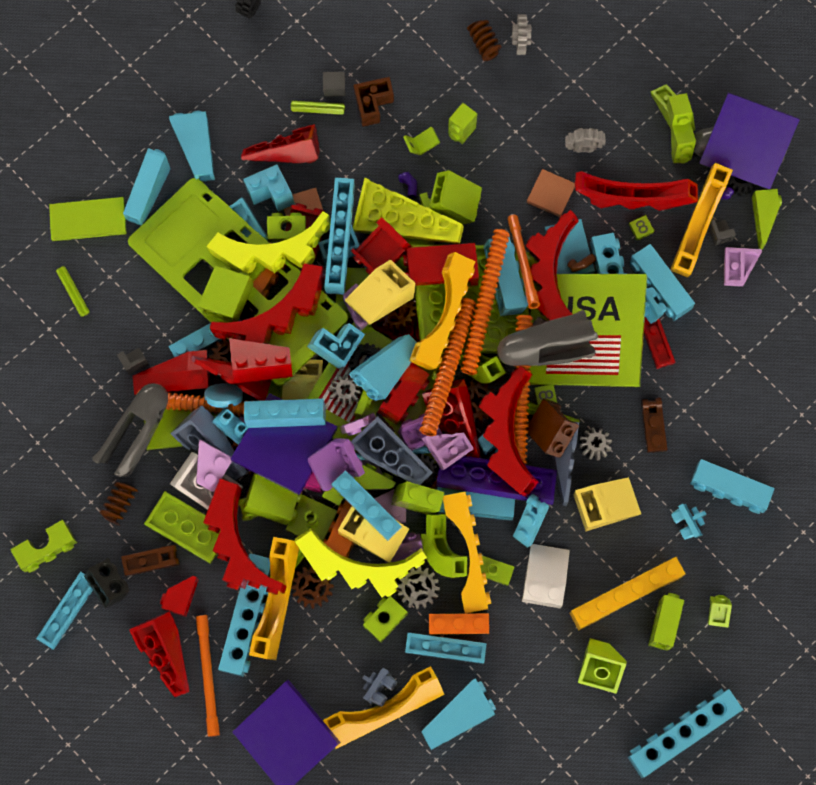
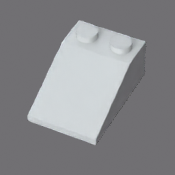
[170,452,243,510]
[522,544,570,608]

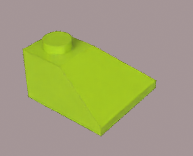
[578,638,627,694]

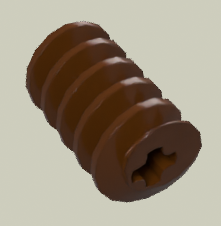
[467,20,502,61]
[99,482,138,526]

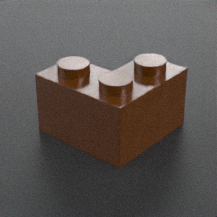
[354,77,394,127]

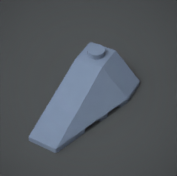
[170,406,247,480]
[351,416,433,485]
[552,422,579,506]

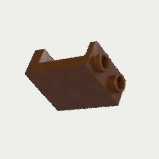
[526,398,579,458]

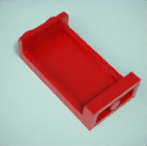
[403,243,479,286]

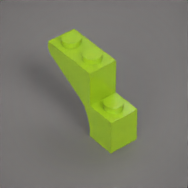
[666,93,696,164]
[322,463,396,505]

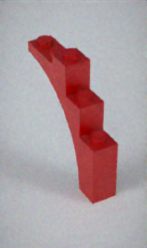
[575,171,698,211]
[525,210,579,321]
[210,263,326,344]
[479,366,539,497]
[203,479,287,595]

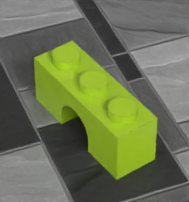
[10,520,77,573]

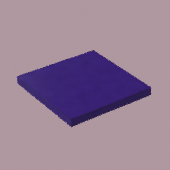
[699,92,800,189]
[230,393,338,495]
[232,680,341,785]

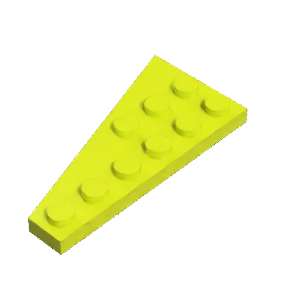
[353,178,464,244]

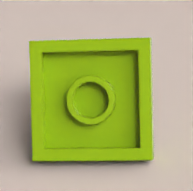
[286,495,337,541]

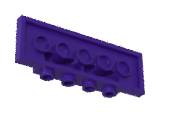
[436,456,557,505]

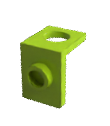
[403,127,440,156]

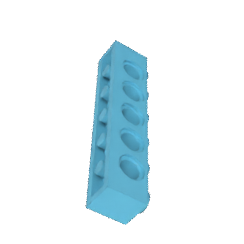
[324,178,355,295]
[590,233,627,274]
[218,554,270,677]
[628,689,743,778]

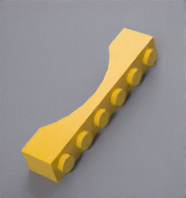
[670,163,733,277]
[409,252,475,370]
[443,492,491,614]
[249,537,299,660]
[569,557,686,631]
[323,666,445,749]

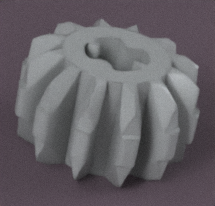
[328,374,362,408]
[579,427,612,461]

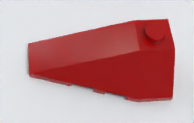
[241,124,320,163]
[191,356,271,401]
[422,379,481,458]
[129,611,190,697]

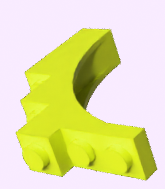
[206,211,331,274]
[295,528,427,597]

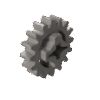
[512,14,532,55]
[565,128,606,153]
[397,566,440,610]

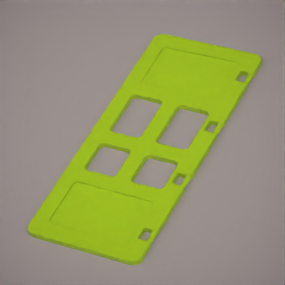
[128,178,349,385]

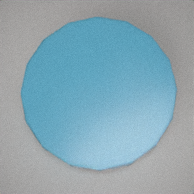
[204,383,243,408]

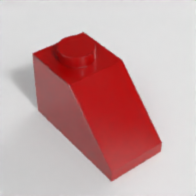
[160,576,199,617]

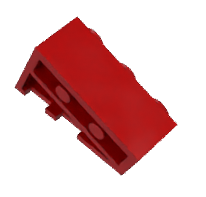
[229,338,293,383]
[377,362,430,425]

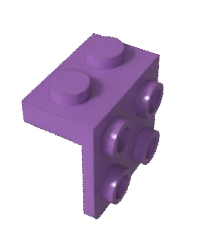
[308,438,365,491]

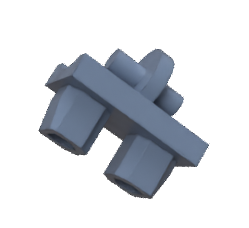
[362,668,398,707]

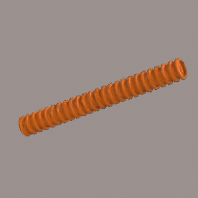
[460,229,510,375]
[419,298,477,436]
[514,315,533,464]
[136,390,254,417]

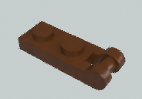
[641,398,668,453]
[121,545,180,577]

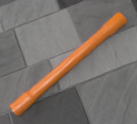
[507,215,540,309]
[196,615,220,737]

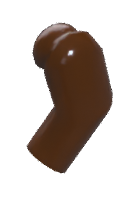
[567,254,596,272]

